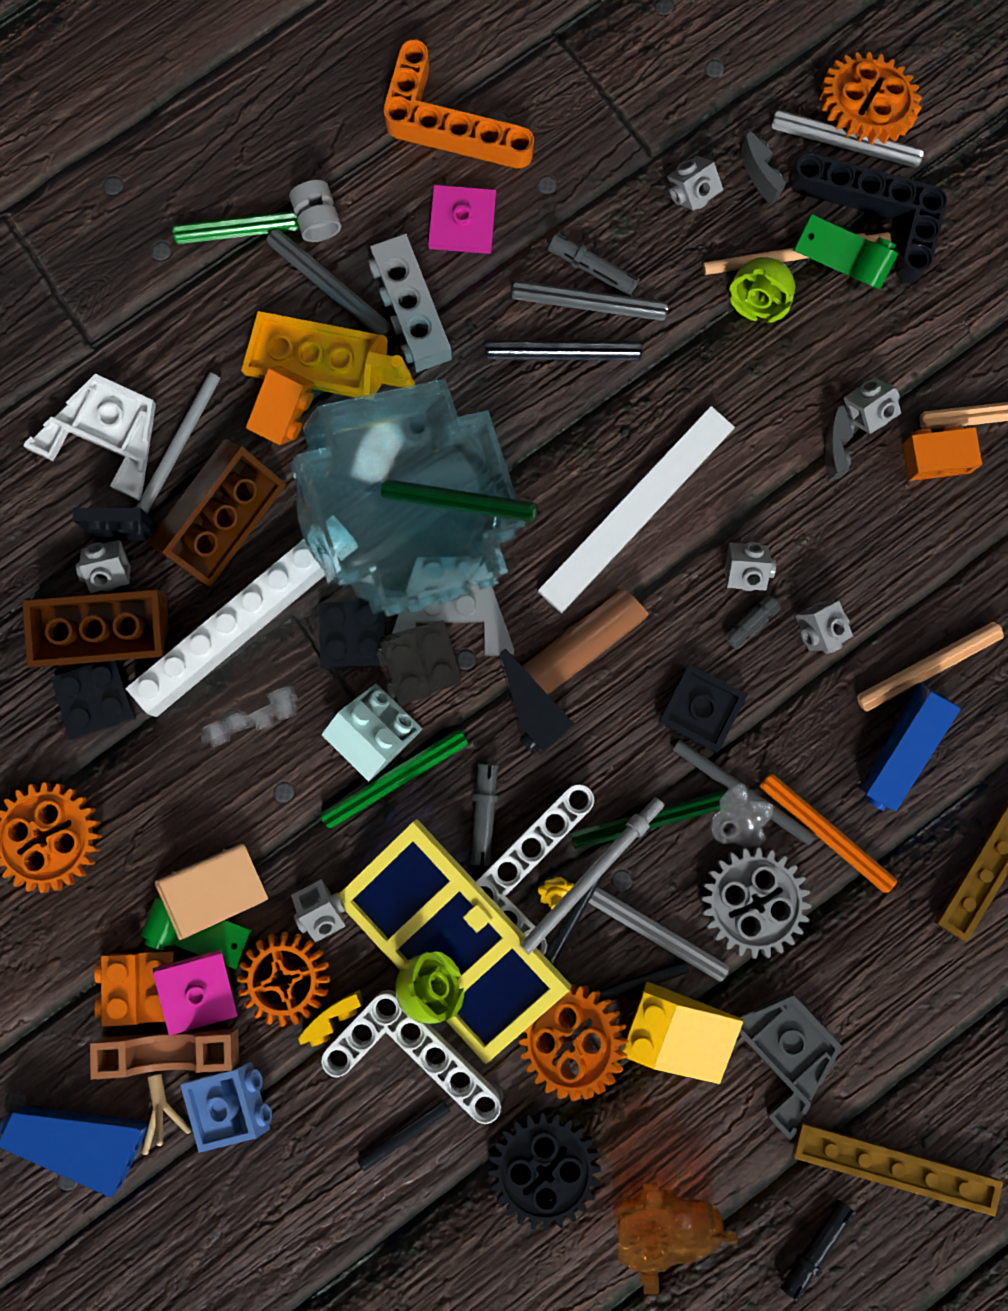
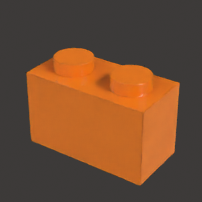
[246,366,314,445]
[902,425,982,481]

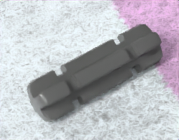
[725,596,781,649]

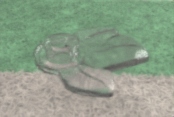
[710,783,773,848]

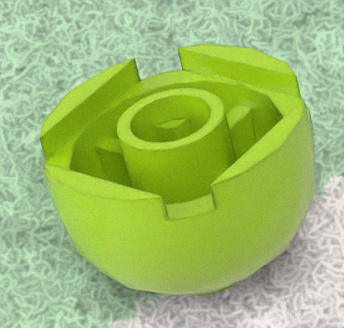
[729,257,796,323]
[395,951,464,1024]

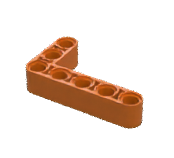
[384,40,534,168]

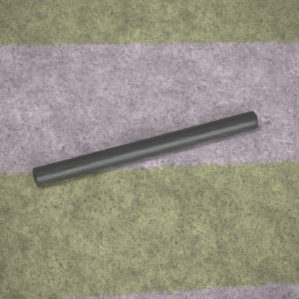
[672,739,816,846]

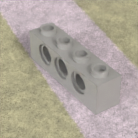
[368,234,452,373]

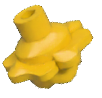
[538,877,574,910]

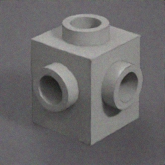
[667,156,723,210]
[844,377,901,434]
[76,540,131,593]
[724,542,776,591]
[795,600,853,654]
[291,879,346,942]

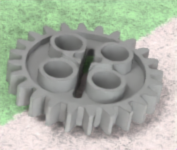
[700,847,812,959]

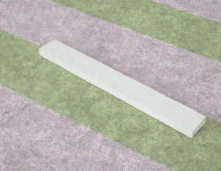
[538,406,735,614]

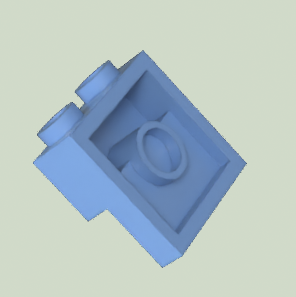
[180,1062,272,1153]

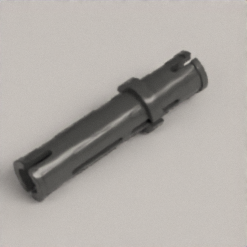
[548,232,640,297]
[470,764,499,866]

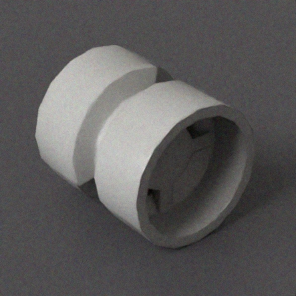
[289,180,341,242]

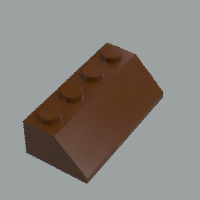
[147,439,287,588]
[22,590,169,668]

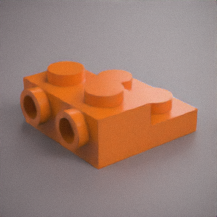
[94,951,176,1026]

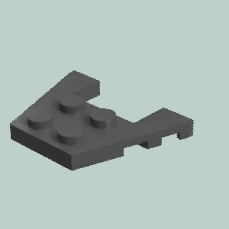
[733,992,843,1140]

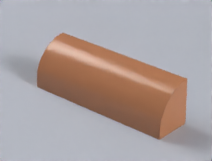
[522,589,649,695]

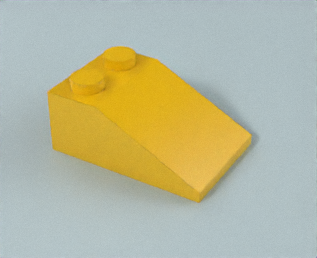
[622,981,743,1084]

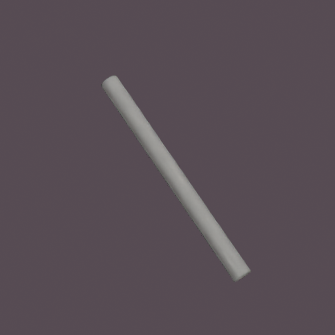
[136,372,220,514]

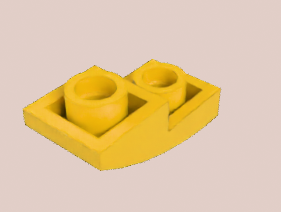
[298,990,364,1047]

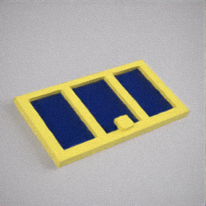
[338,819,572,1064]

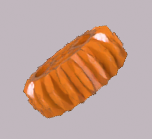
[237,932,331,1027]

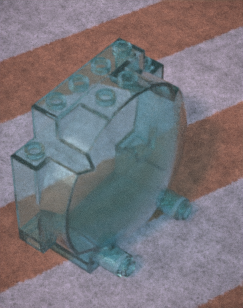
[290,379,526,617]

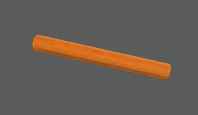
[760,774,897,893]

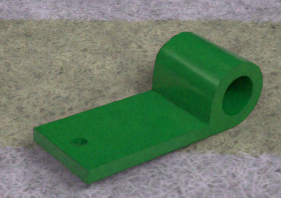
[793,214,899,290]
[140,895,253,969]

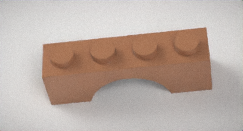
[90,1028,239,1080]

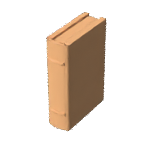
[155,843,268,941]

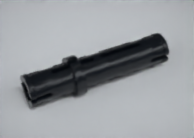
[780,1199,857,1303]

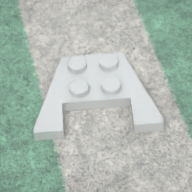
[23,374,156,501]

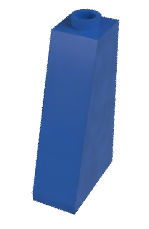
[862,683,961,812]
[0,1106,149,1198]

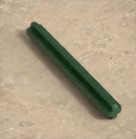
[381,479,537,522]
[571,790,732,849]

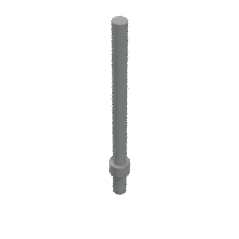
[519,797,664,955]

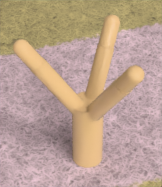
[142,1074,192,1155]

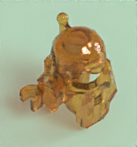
[615,1183,738,1294]

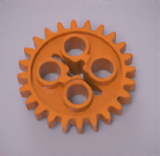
[819,52,922,145]
[0,782,102,893]
[519,984,629,1101]

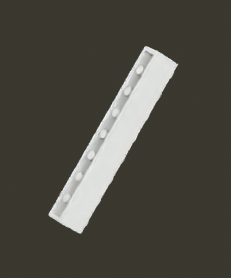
[125,516,357,717]

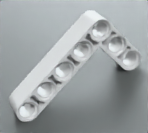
[469,785,594,955]
[321,990,501,1124]

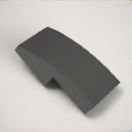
[741,131,786,205]
[825,405,855,481]

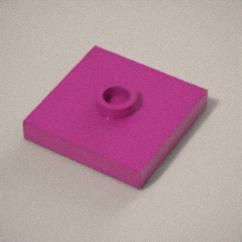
[428,185,496,254]
[153,949,237,1036]

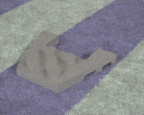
[386,558,514,657]

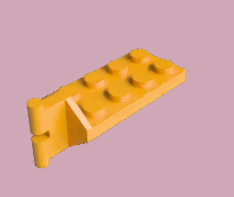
[241,311,415,401]

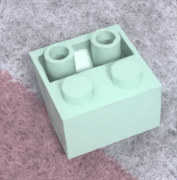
[322,684,423,781]

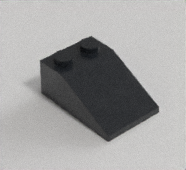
[500,648,574,756]

